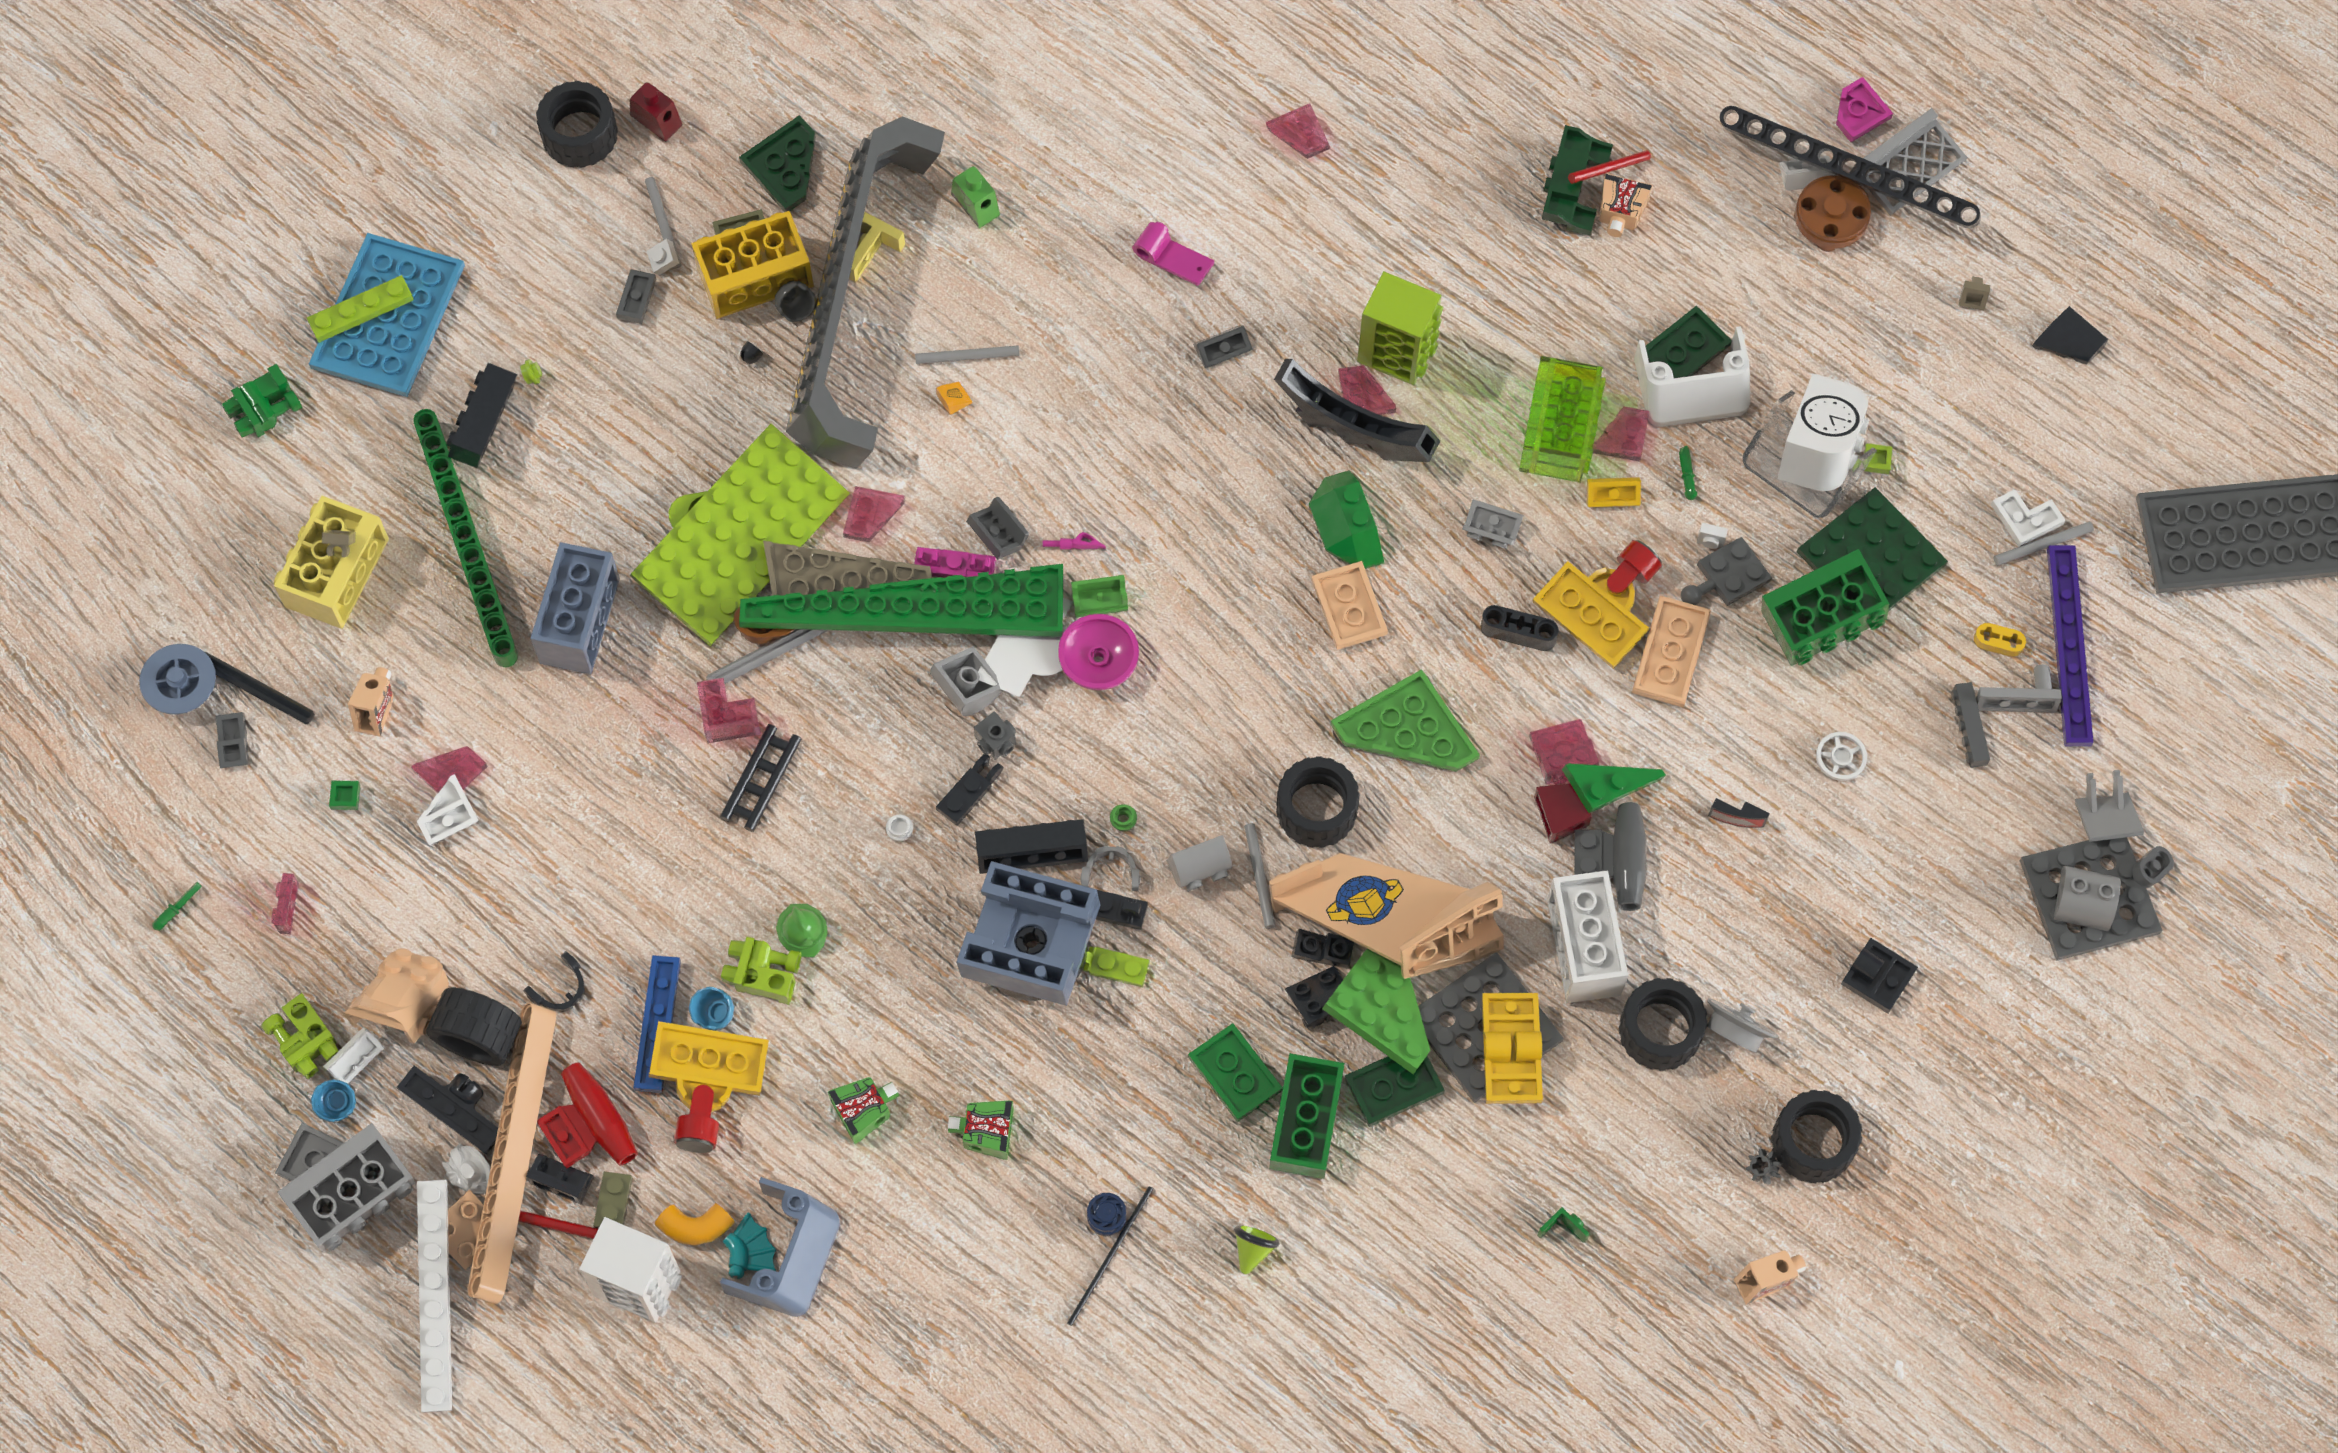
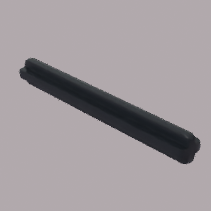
[205,652,314,724]

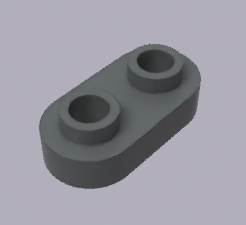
[2132,846,2174,888]

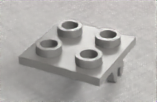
[2075,770,2144,842]

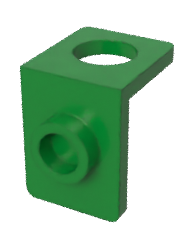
[1537,1207,1590,1243]

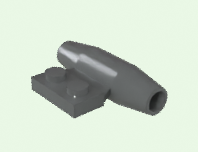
[1574,802,1646,911]

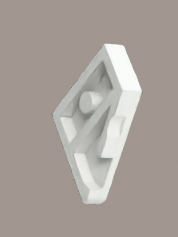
[417,774,479,846]

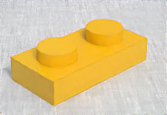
[1587,477,1641,507]

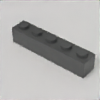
[1951,682,1990,768]

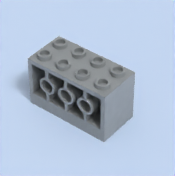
[277,1123,416,1252]

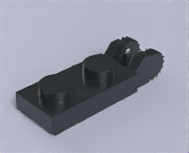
[936,754,1004,826]

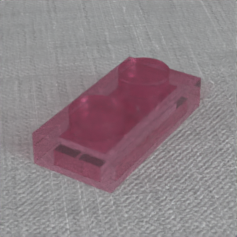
[271,873,299,935]

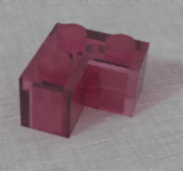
[697,678,761,743]

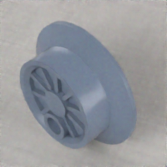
[139,644,216,714]

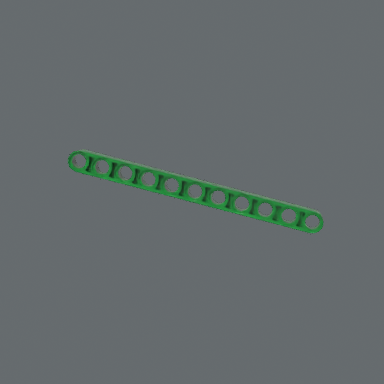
[413,409,518,668]

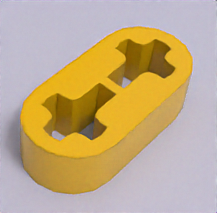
[1974,623,2026,657]

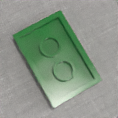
[1188,1023,1283,1123]

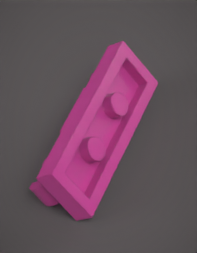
[914,547,996,578]

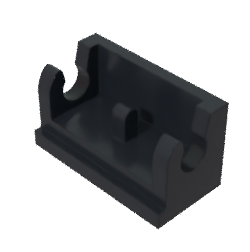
[526,1154,594,1205]

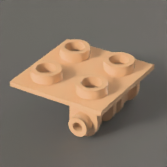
[448,1190,483,1270]

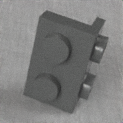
[966,497,1029,560]

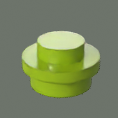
[520,359,542,385]

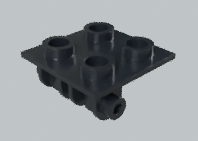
[1285,966,1343,1029]

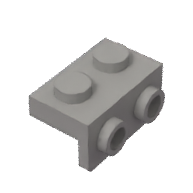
[1462,499,1524,549]

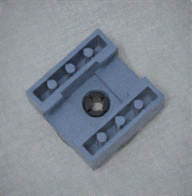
[956,861,1100,1006]

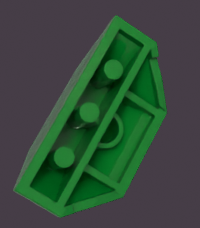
[1309,470,1384,569]

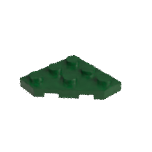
[739,115,816,212]

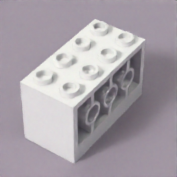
[1547,871,1628,1003]
[579,1217,682,1323]

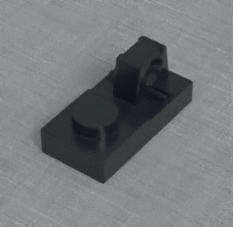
[1096,890,1148,930]

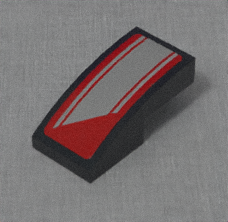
[1708,798,1770,828]

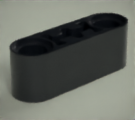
[1480,605,1559,651]

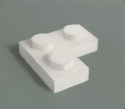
[1991,489,2066,547]

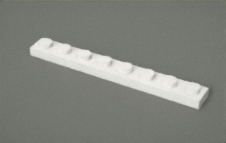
[417,1180,452,1413]

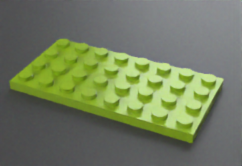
[630,424,850,647]

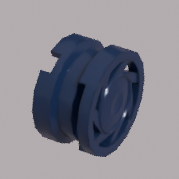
[1087,1193,1126,1236]

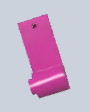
[1132,221,1215,286]

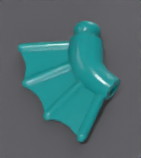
[723,1212,776,1279]

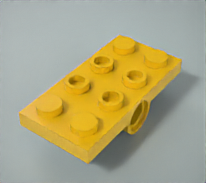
[1482,993,1543,1104]

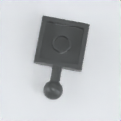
[1681,536,1772,606]

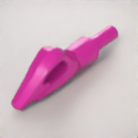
[1043,532,1106,550]

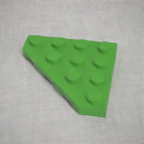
[1330,669,1480,772]
[1322,949,1431,1074]

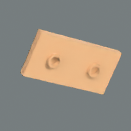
[1632,595,1711,708]

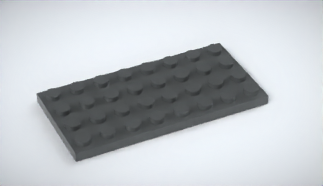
[2136,474,2338,594]

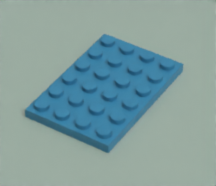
[309,233,465,397]

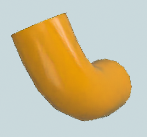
[655,1203,735,1246]

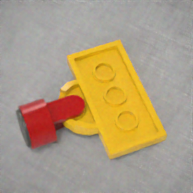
[1533,540,1662,669]
[649,1021,769,1153]

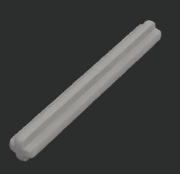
[706,629,828,689]

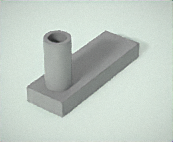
[1976,664,2062,713]

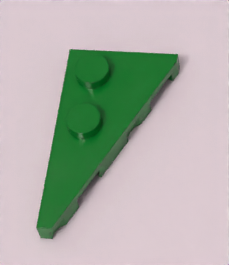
[1562,763,1666,813]

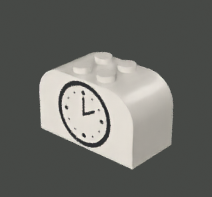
[1777,373,1869,491]

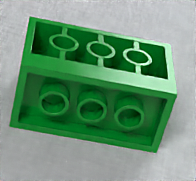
[1761,549,1889,666]

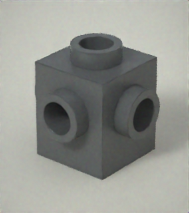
[973,711,1016,760]

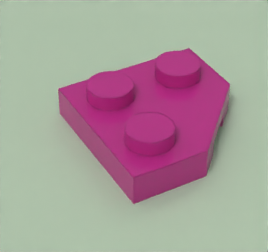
[1836,77,1893,142]

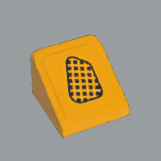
[936,382,972,415]

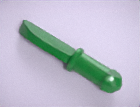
[1679,446,1697,500]
[152,882,202,931]

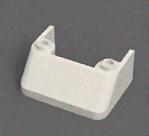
[1634,326,1751,427]

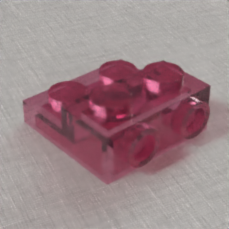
[1529,719,1599,785]

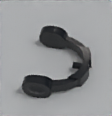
[523,951,585,1012]

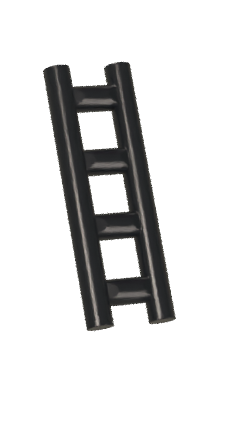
[720,724,802,832]

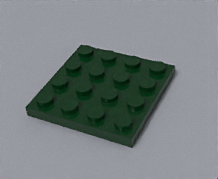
[1797,487,1948,612]

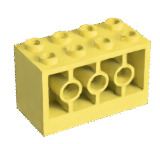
[274,495,389,629]

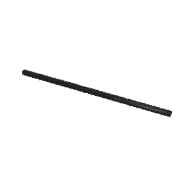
[1067,1186,1153,1326]

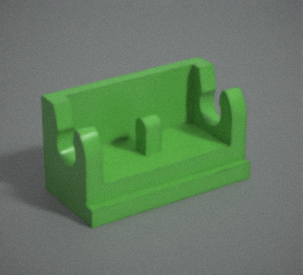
[1071,575,1128,618]

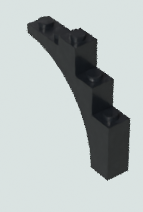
[1274,358,1440,462]

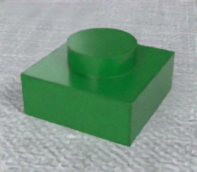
[329,780,361,810]

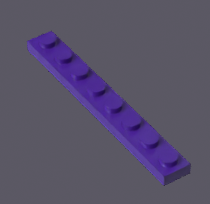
[2047,545,2094,747]

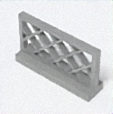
[1849,108,1968,216]

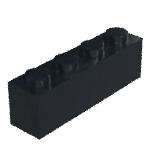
[446,363,518,469]
[975,819,1088,874]

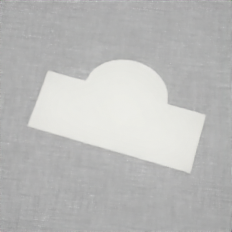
[978,598,1073,697]

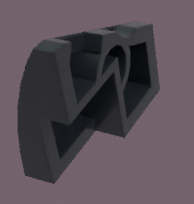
[2032,306,2108,365]

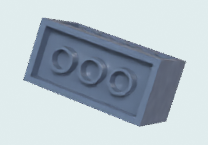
[530,542,620,674]

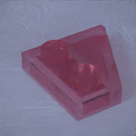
[1265,103,1330,159]
[411,746,488,794]

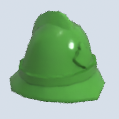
[776,904,828,958]

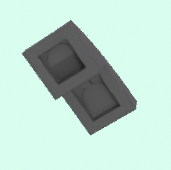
[215,712,248,769]

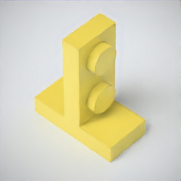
[849,212,905,282]

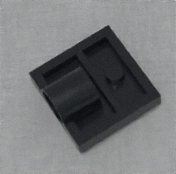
[1841,938,1918,1014]

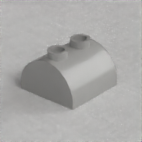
[930,646,1003,716]
[1166,835,1232,891]
[2054,866,2121,931]

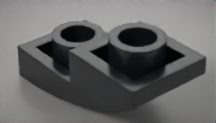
[1291,929,1354,967]

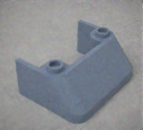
[720,1177,840,1317]

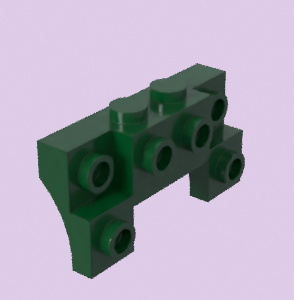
[1542,125,1613,236]

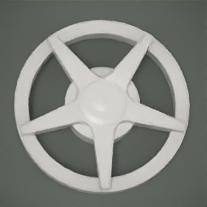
[1816,732,1867,781]

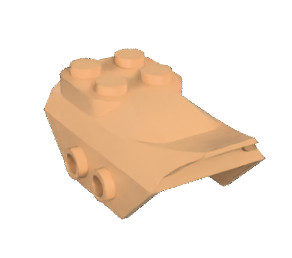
[344,948,449,1044]

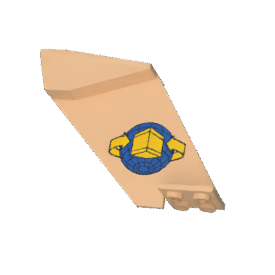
[1269,853,1504,979]

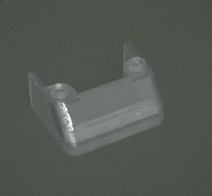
[1742,390,1877,518]

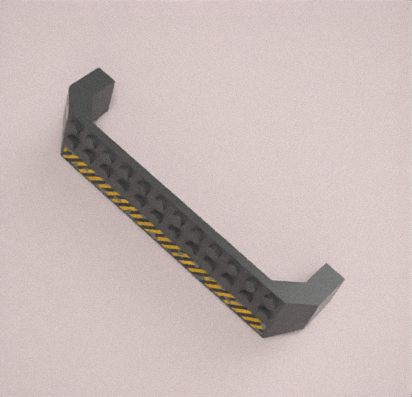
[786,116,945,469]

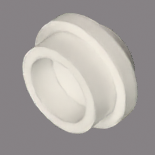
[886,815,913,842]

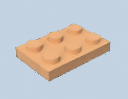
[1311,561,1388,650]

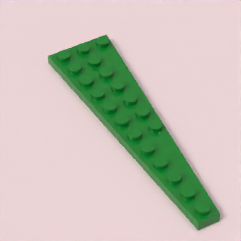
[739,564,1063,637]

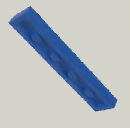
[633,955,681,1093]

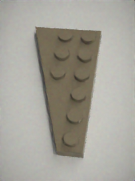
[763,541,932,596]

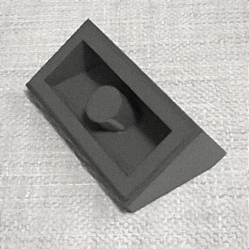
[1193,325,1253,368]

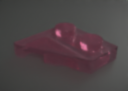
[1338,365,1396,415]
[1590,406,1649,462]
[843,486,905,542]

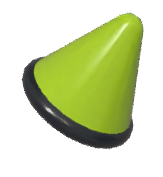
[1234,1225,1280,1274]

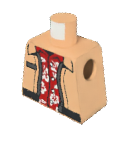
[1599,173,1653,237]
[348,667,393,737]
[1734,1250,1806,1305]

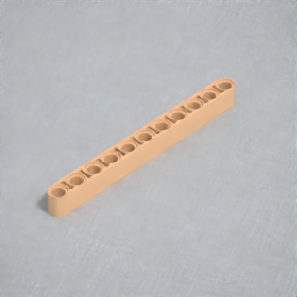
[468,1003,556,1304]

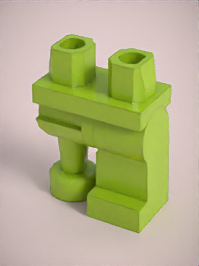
[721,936,802,1005]
[261,993,339,1079]

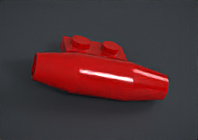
[537,1062,638,1169]

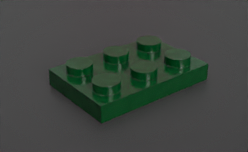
[1645,305,1732,378]
[1344,1056,1445,1127]

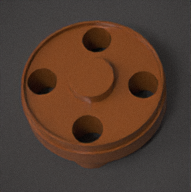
[1794,175,1871,252]

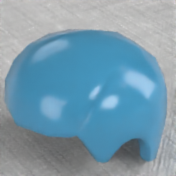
[688,987,735,1031]
[311,1079,356,1122]

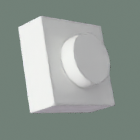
[647,239,679,275]
[1697,523,1728,549]

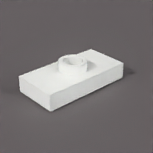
[323,1027,384,1083]

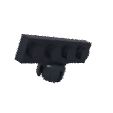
[396,1065,498,1155]

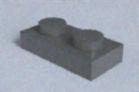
[616,269,657,324]

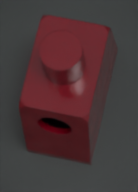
[630,82,682,142]
[1534,783,1603,843]

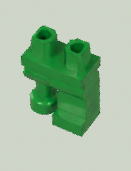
[222,364,303,438]

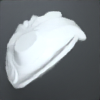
[442,1144,491,1195]

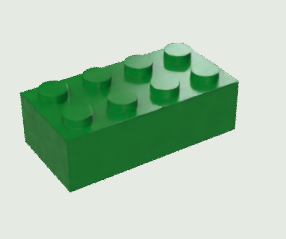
[1269,1053,1345,1179]

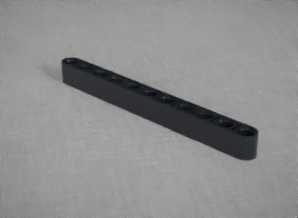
[1719,106,1981,229]

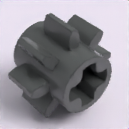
[1746,1149,1783,1185]

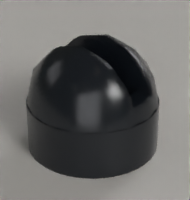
[740,341,763,364]

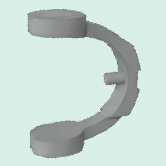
[1080,846,1141,891]

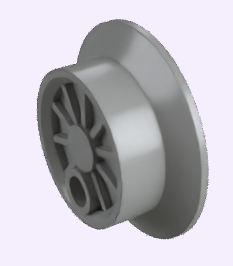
[1707,998,1778,1052]

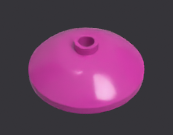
[1058,614,1139,690]

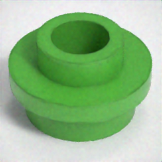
[1110,804,1137,831]

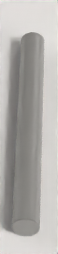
[645,177,682,269]
[915,345,1020,364]
[1993,521,2094,566]
[1244,823,1276,929]

